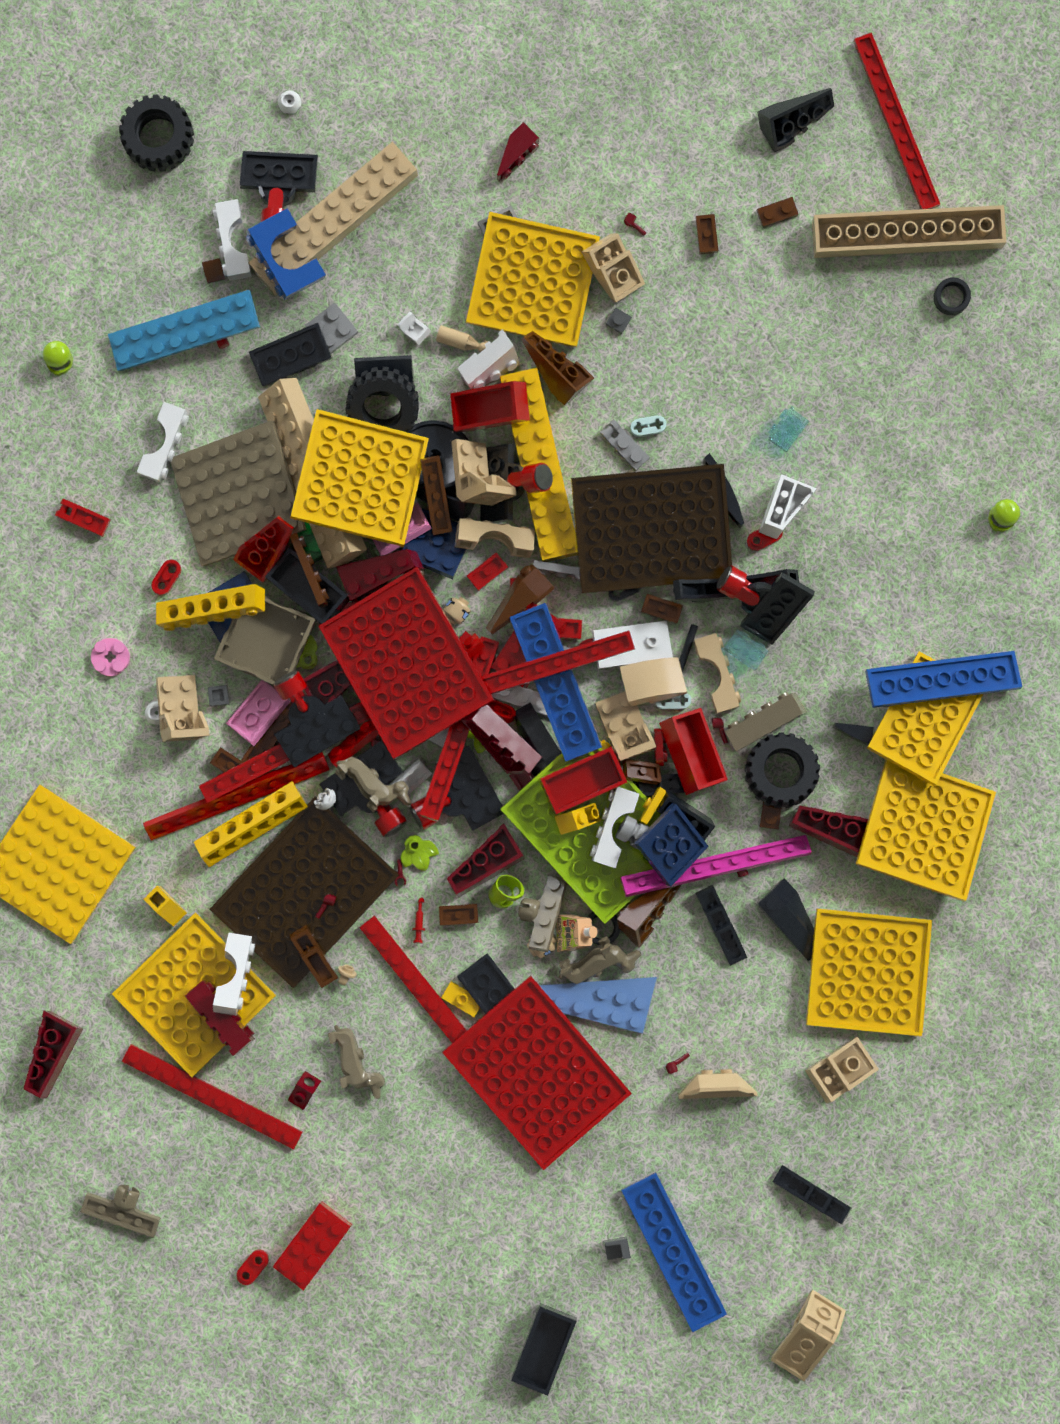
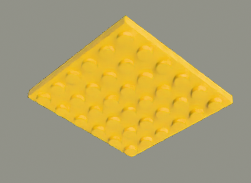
[466,212,600,348]
[290,409,429,547]
[856,759,996,902]
[0,784,136,944]
[806,908,932,1036]
[112,912,276,1077]

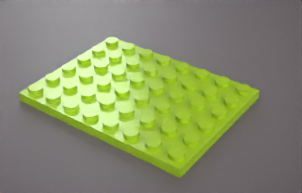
[500,748,662,924]

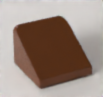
[202,258,226,284]

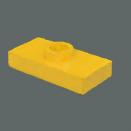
[638,787,666,824]
[441,981,480,1017]

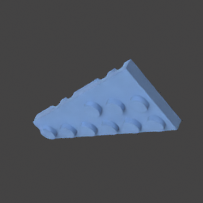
[539,977,657,1034]

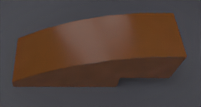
[290,925,338,988]

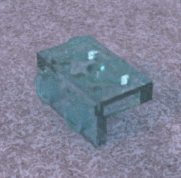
[768,406,809,453]
[724,630,769,671]

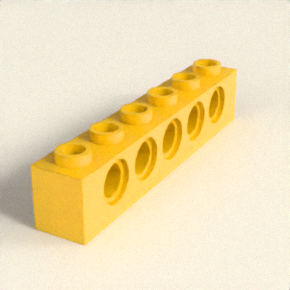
[156,584,265,631]
[194,781,308,867]

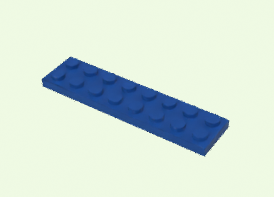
[510,603,602,762]
[865,651,1022,708]
[621,1172,727,1332]

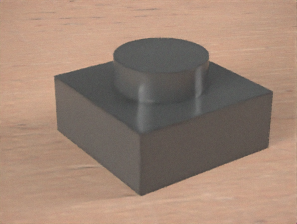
[606,308,632,334]
[208,685,230,707]

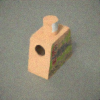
[556,914,597,952]

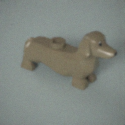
[335,757,412,813]
[559,936,641,984]
[328,1025,385,1099]

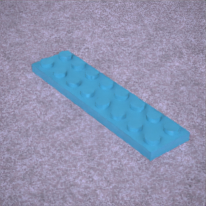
[108,290,260,371]

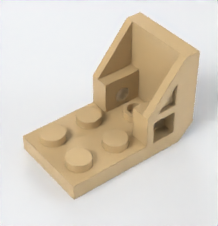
[451,439,516,506]
[156,675,210,742]
[595,691,656,763]
[771,1289,846,1381]

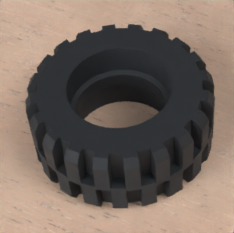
[119,94,194,172]
[345,367,419,433]
[744,732,820,809]

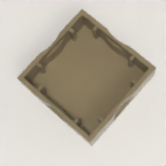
[214,597,316,685]

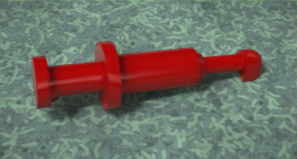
[412,897,425,944]

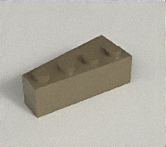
[725,692,807,752]

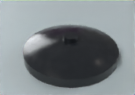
[408,420,469,491]

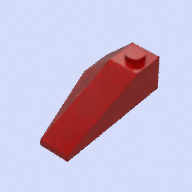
[233,516,294,582]

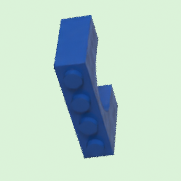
[246,208,326,300]

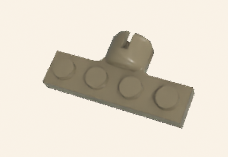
[518,875,567,953]
[80,1185,161,1238]

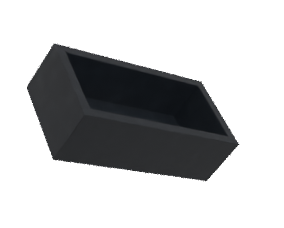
[265,548,350,624]
[511,1303,577,1396]

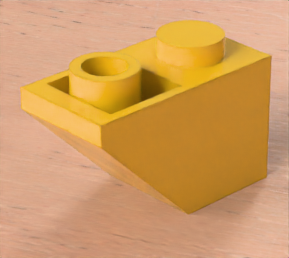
[555,803,601,835]
[143,885,187,927]

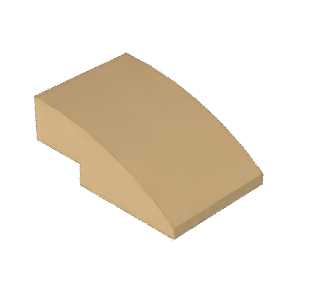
[582,233,645,302]
[620,657,687,707]
[805,1037,879,1103]

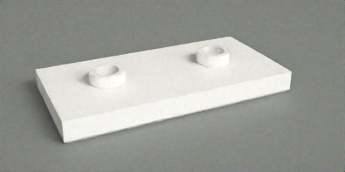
[592,621,673,669]

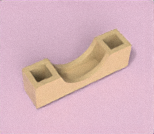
[455,518,535,558]
[693,633,741,714]

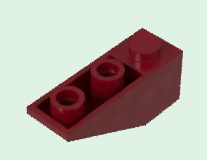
[497,122,539,182]

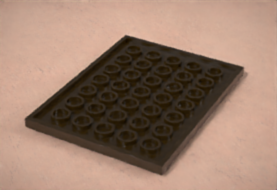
[571,464,732,593]
[209,796,399,989]

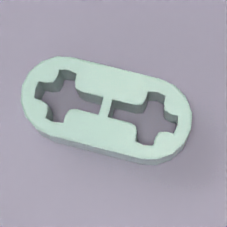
[631,416,666,437]
[655,693,691,709]

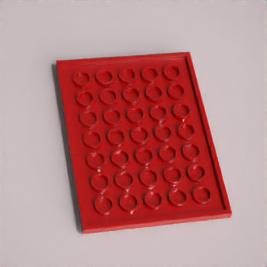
[319,567,494,759]
[442,975,632,1170]

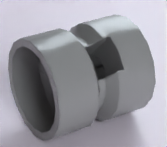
[615,815,649,850]

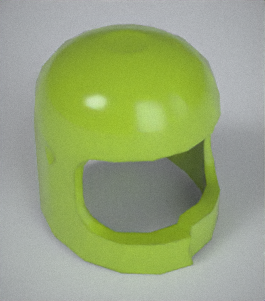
[43,341,73,376]
[988,499,1020,532]
[488,875,524,909]

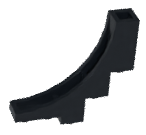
[673,569,799,603]

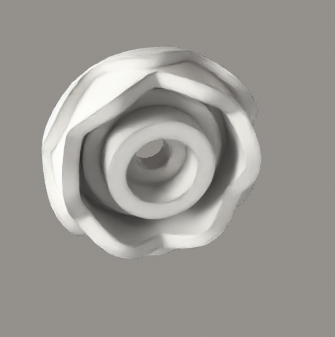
[278,90,301,114]
[145,701,160,725]
[314,788,336,810]

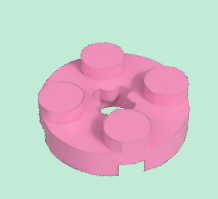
[91,638,130,677]

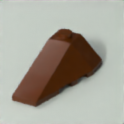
[521,331,594,406]
[486,564,555,635]
[617,884,682,948]

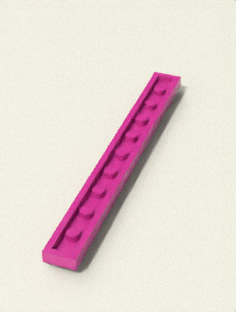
[620,835,812,897]

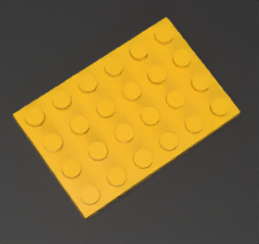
[866,651,983,786]

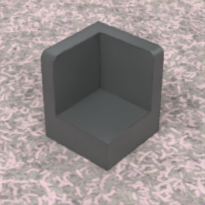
[604,1236,631,1260]

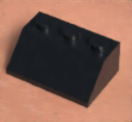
[354,355,414,397]

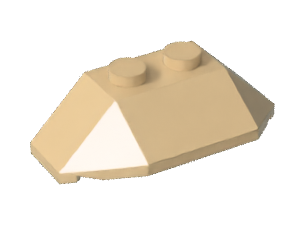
[678,1069,757,1099]

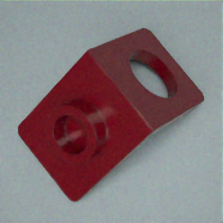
[288,1071,321,1110]

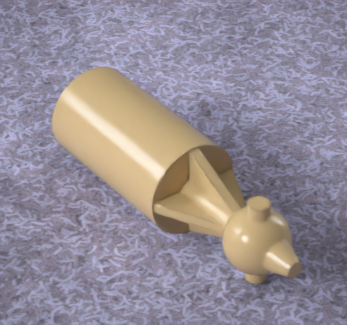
[436,325,488,353]

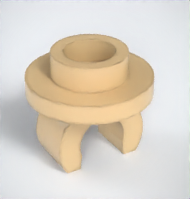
[338,965,357,986]

